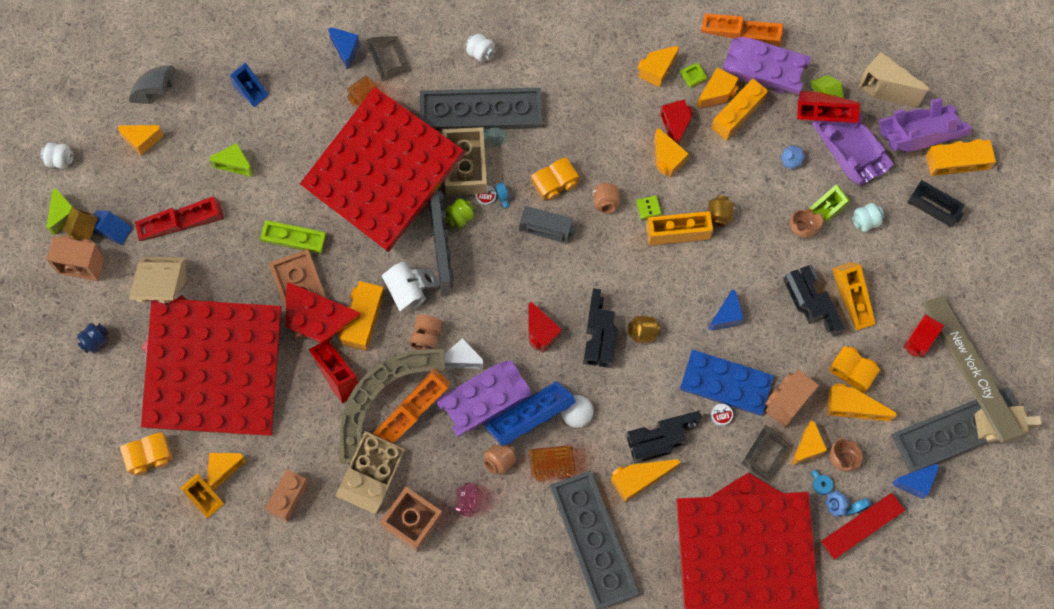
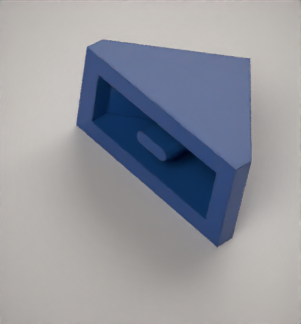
[328,27,360,69]
[230,63,269,107]
[93,210,133,245]
[708,289,743,331]
[892,464,939,499]

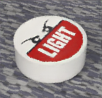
[476,185,496,206]
[711,404,733,426]

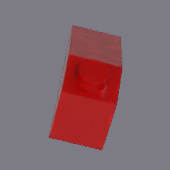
[797,91,860,123]
[308,342,358,404]

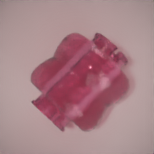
[454,483,483,517]

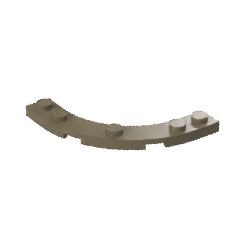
[339,349,445,464]

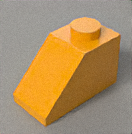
[637,46,679,87]
[697,67,739,109]
[654,128,689,177]

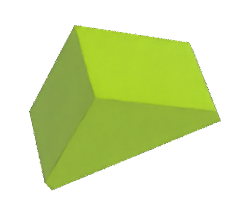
[810,75,844,98]
[209,143,253,177]
[810,184,850,224]
[46,189,72,235]

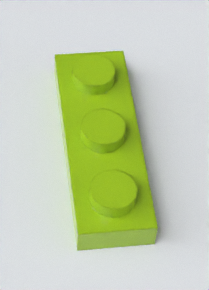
[260,220,327,254]

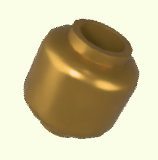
[707,195,735,227]
[628,316,661,343]

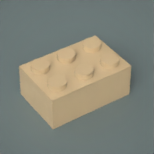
[442,127,487,196]

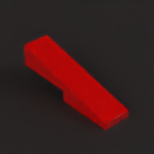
[135,196,224,241]
[820,493,905,560]

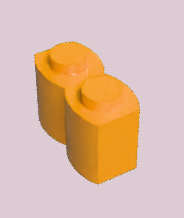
[531,157,579,201]
[828,346,881,393]
[120,432,173,476]

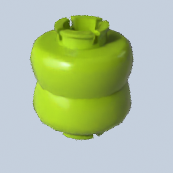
[445,199,475,229]

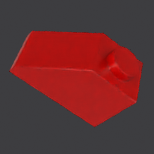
[660,99,693,145]
[528,302,562,353]
[903,314,944,358]

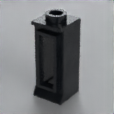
[907,180,965,227]

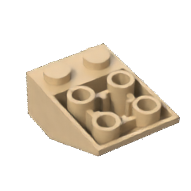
[858,52,929,108]
[129,257,187,303]
[335,431,405,514]

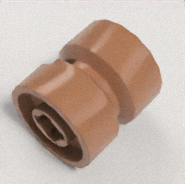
[409,314,443,350]

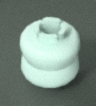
[852,203,885,232]

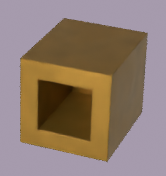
[63,207,98,241]

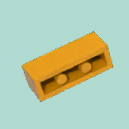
[711,79,768,141]
[926,139,996,176]
[646,211,713,246]
[339,281,385,351]

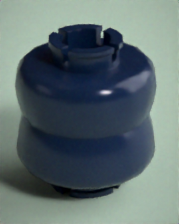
[77,323,109,354]

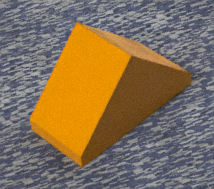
[118,125,163,156]
[791,421,827,465]
[207,453,246,491]
[180,473,224,519]

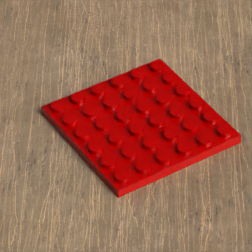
[300,87,466,252]
[141,299,282,436]
[676,492,819,609]

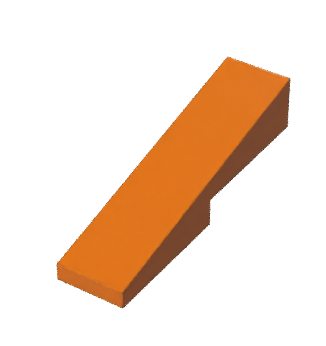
[701,13,784,47]
[372,368,450,444]

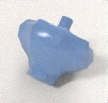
[780,144,805,170]
[825,490,850,518]

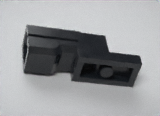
[783,265,845,337]
[583,288,618,368]
[626,410,702,464]

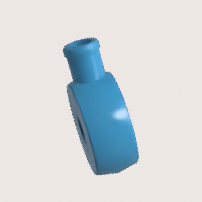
[495,182,510,208]
[811,469,833,495]
[846,498,871,517]

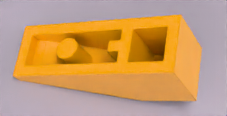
[832,262,876,331]
[827,383,896,422]
[610,459,680,502]

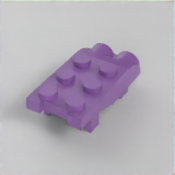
[723,37,811,95]
[879,98,972,152]
[812,114,894,186]
[436,360,532,438]

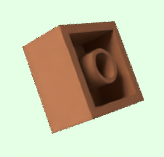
[46,235,105,281]
[765,369,819,428]
[380,487,443,552]

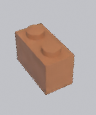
[265,469,309,523]

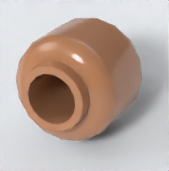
[592,182,620,214]
[484,442,516,474]

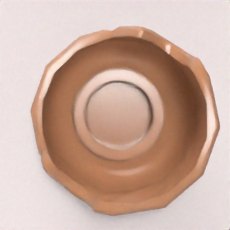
[789,208,824,238]
[830,437,863,472]

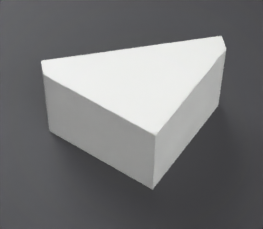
[444,338,483,369]

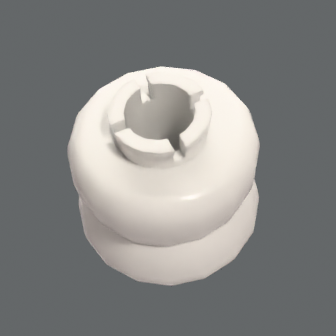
[466,33,495,62]
[40,142,73,169]

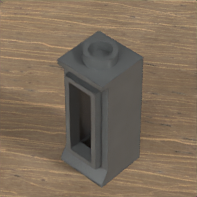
[519,206,575,244]

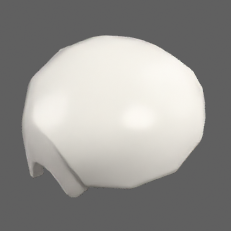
[561,395,594,428]

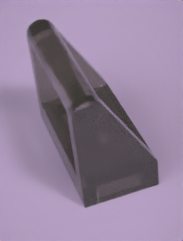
[367,36,411,81]
[741,425,792,483]

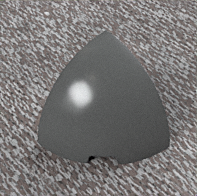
[129,65,175,104]

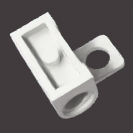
[382,262,439,311]

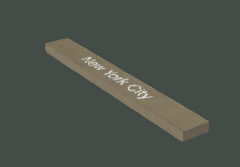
[923,296,1024,444]

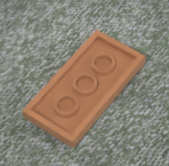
[268,249,326,340]

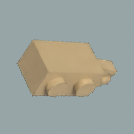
[974,406,1042,442]

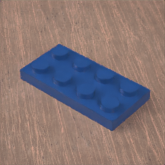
[680,349,774,416]
[484,381,576,446]

